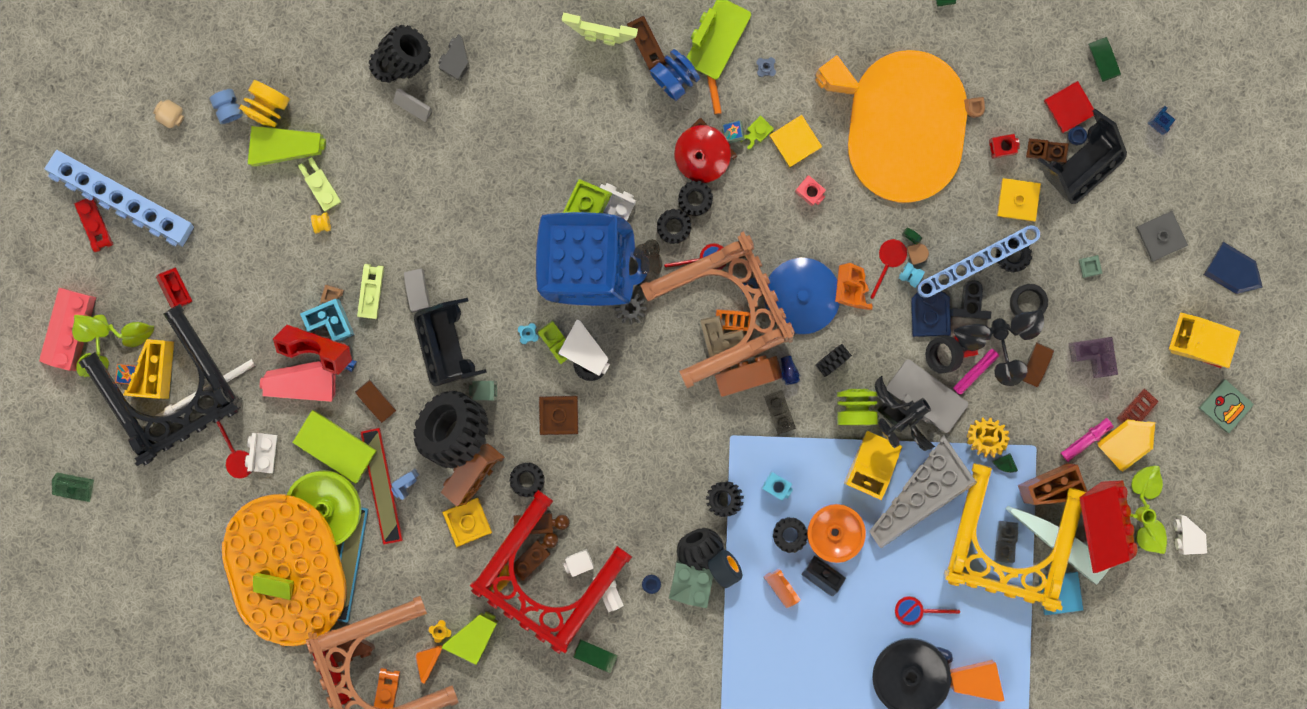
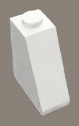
[559,320,610,376]

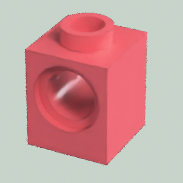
[795,175,826,206]

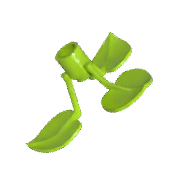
[72,314,154,377]
[1130,466,1167,554]

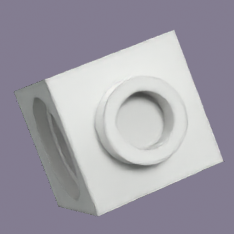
[563,549,594,577]

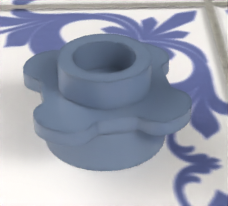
[756,57,776,77]

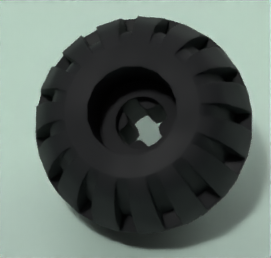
[677,528,724,570]

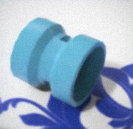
[899,262,925,288]

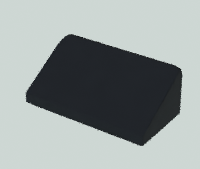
[801,556,846,596]

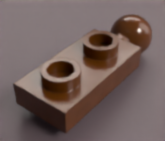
[513,513,570,534]
[514,533,558,581]

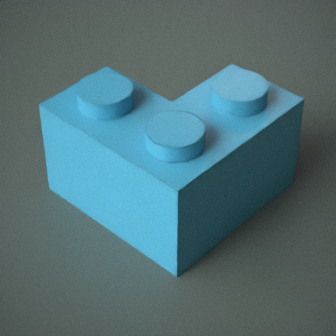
[300,299,355,342]

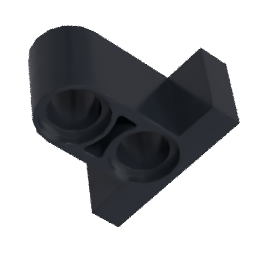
[950,280,992,320]

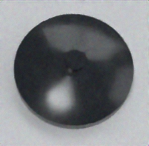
[872,638,951,709]

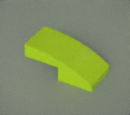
[537,320,568,364]

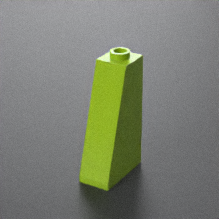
[247,126,326,167]

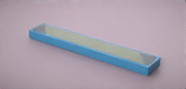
[338,507,369,622]

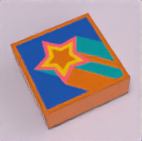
[115,364,137,384]

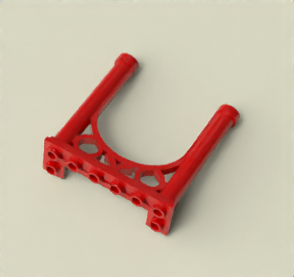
[470,490,632,654]

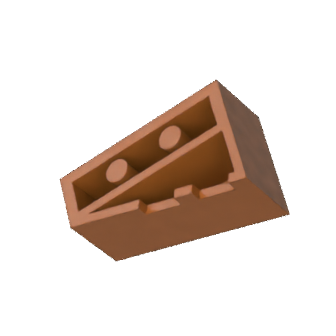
[715,355,783,397]
[441,443,505,507]
[1018,463,1087,505]

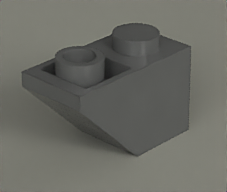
[438,34,470,81]

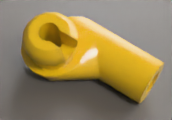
[490,565,509,591]

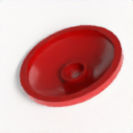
[674,125,731,183]

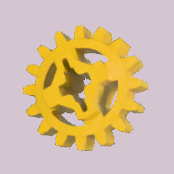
[967,417,1010,458]

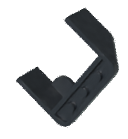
[1037,109,1127,204]
[414,298,487,387]

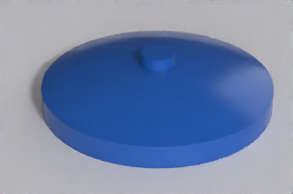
[764,258,840,334]

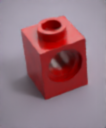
[989,134,1020,159]

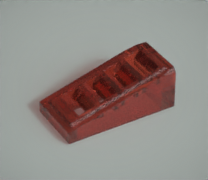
[1117,388,1159,423]

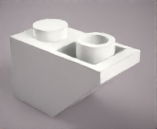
[1174,515,1207,555]

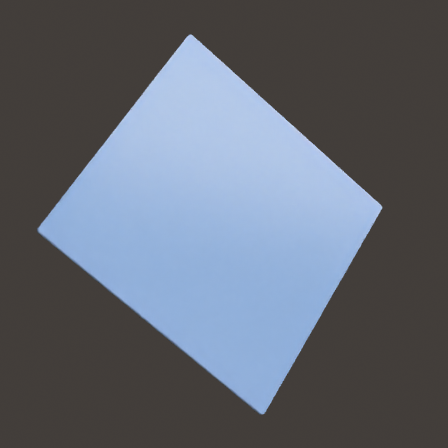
[721,435,1037,709]

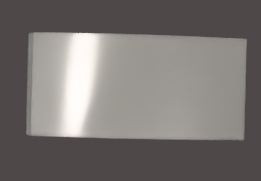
[404,268,430,313]

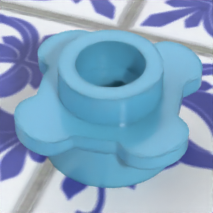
[518,323,539,344]

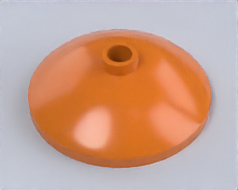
[807,504,866,563]

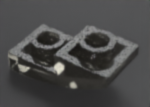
[764,390,796,435]
[994,521,1018,563]

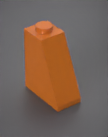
[950,660,1005,702]

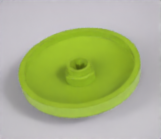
[287,470,361,545]

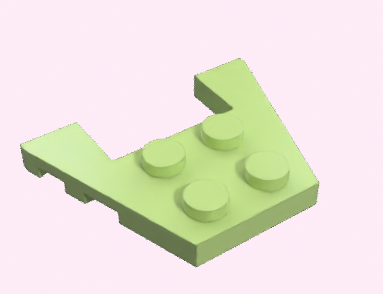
[562,13,638,46]

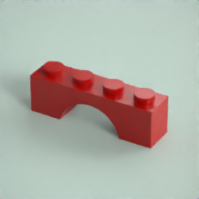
[273,324,352,375]

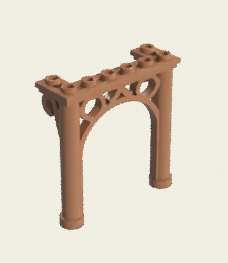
[640,231,795,388]
[306,596,459,709]

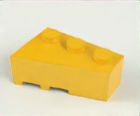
[123,339,174,399]

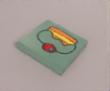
[1199,379,1254,433]

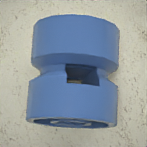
[209,89,243,124]

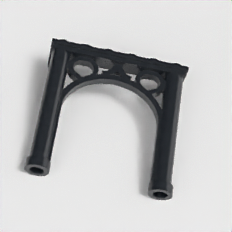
[78,304,243,466]

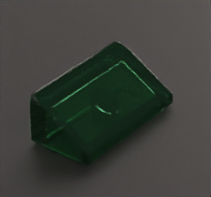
[52,472,94,502]

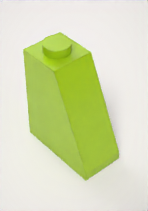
[442,612,498,665]

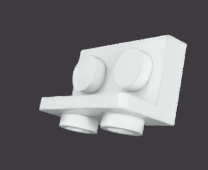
[599,183,636,221]
[245,433,278,473]

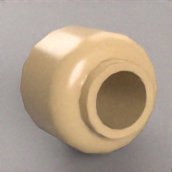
[153,100,184,128]

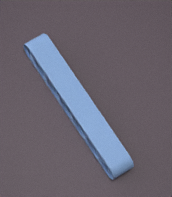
[917,225,1040,298]

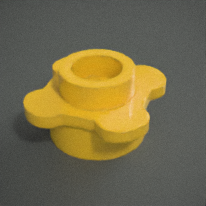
[429,620,451,643]

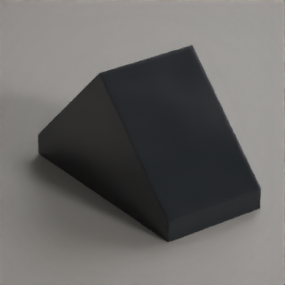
[877,400,914,432]

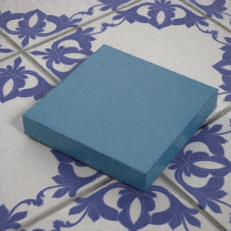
[1039,571,1083,615]

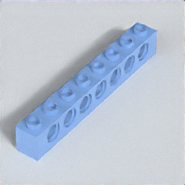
[44,150,194,247]

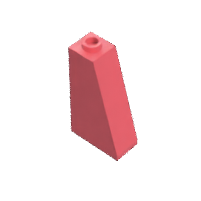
[260,361,336,402]

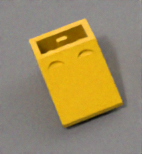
[1169,312,1240,368]
[844,431,902,500]

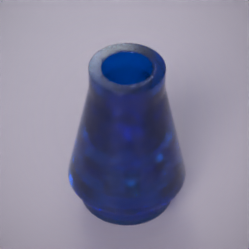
[781,356,801,385]

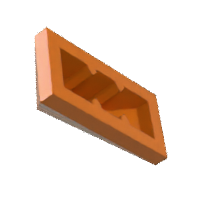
[416,645,443,684]

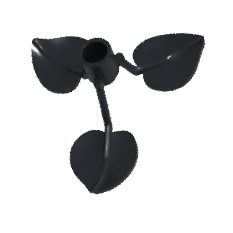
[954,309,1044,386]
[875,376,935,451]

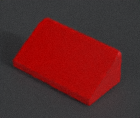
[156,267,193,308]

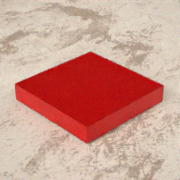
[1044,81,1094,133]

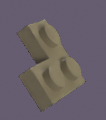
[700,315,745,357]

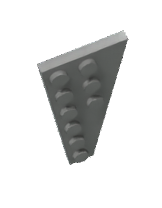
[869,435,977,548]

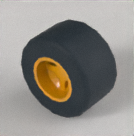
[708,550,743,588]

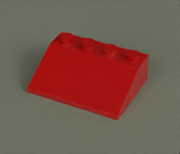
[1079,480,1138,573]

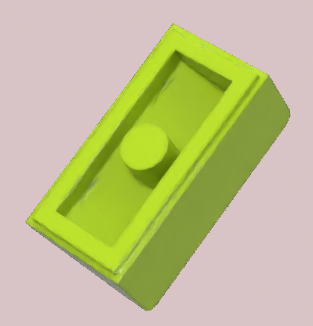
[253,573,294,600]

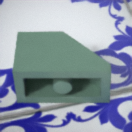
[469,381,497,400]

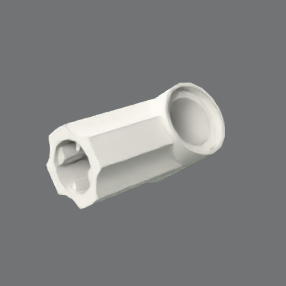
[593,577,624,612]

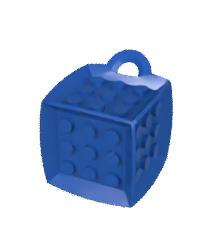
[536,212,648,306]

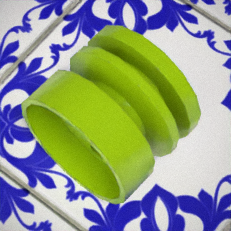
[837,389,878,425]

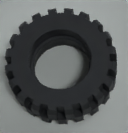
[413,391,489,469]

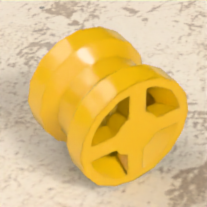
[311,212,331,234]

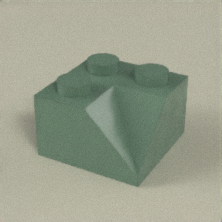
[669,561,713,608]

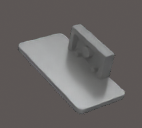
[886,360,968,433]

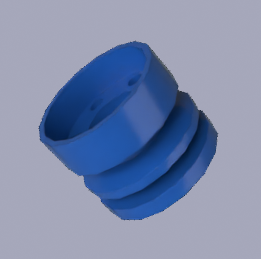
[649,49,700,101]

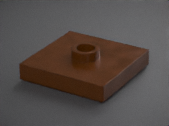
[539,396,578,435]

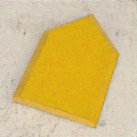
[1097,419,1155,472]

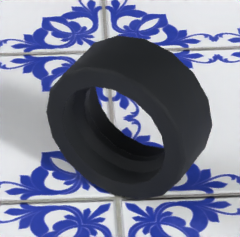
[1010,284,1048,315]
[925,336,964,374]

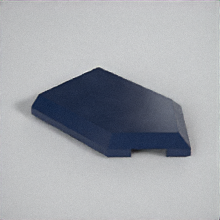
[1203,242,1263,294]
[911,284,951,337]

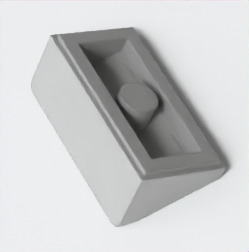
[394,88,432,122]

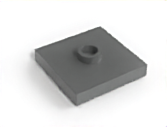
[1136,211,1188,261]

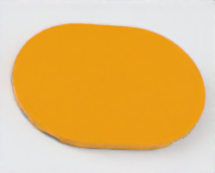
[848,50,967,203]
[222,494,347,646]

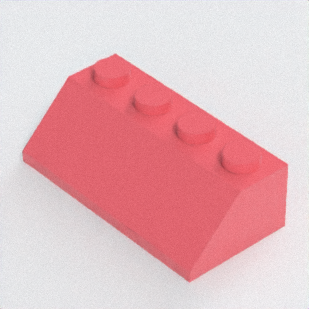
[39,288,96,371]

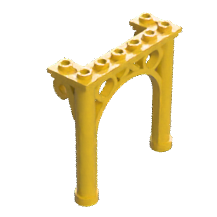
[944,463,1086,612]

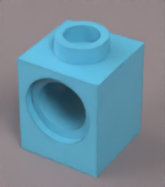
[762,472,793,501]

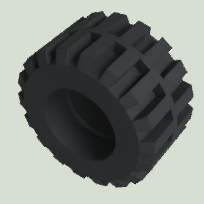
[377,25,431,79]

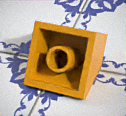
[815,55,860,95]

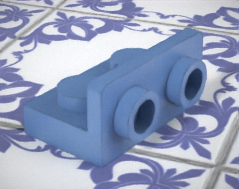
[391,469,419,500]

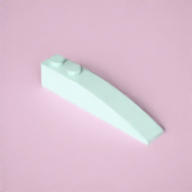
[1005,506,1110,585]

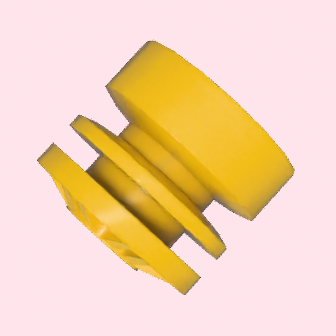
[238,80,290,128]

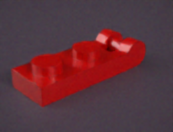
[74,198,113,253]

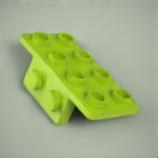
[686,0,751,80]

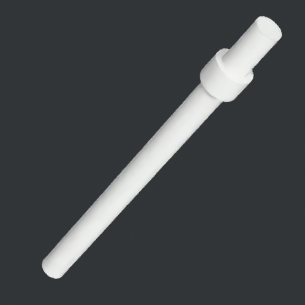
[154,359,256,424]

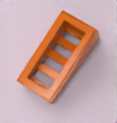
[716,310,751,331]

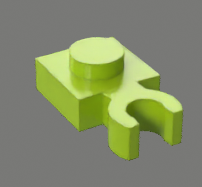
[740,115,774,150]

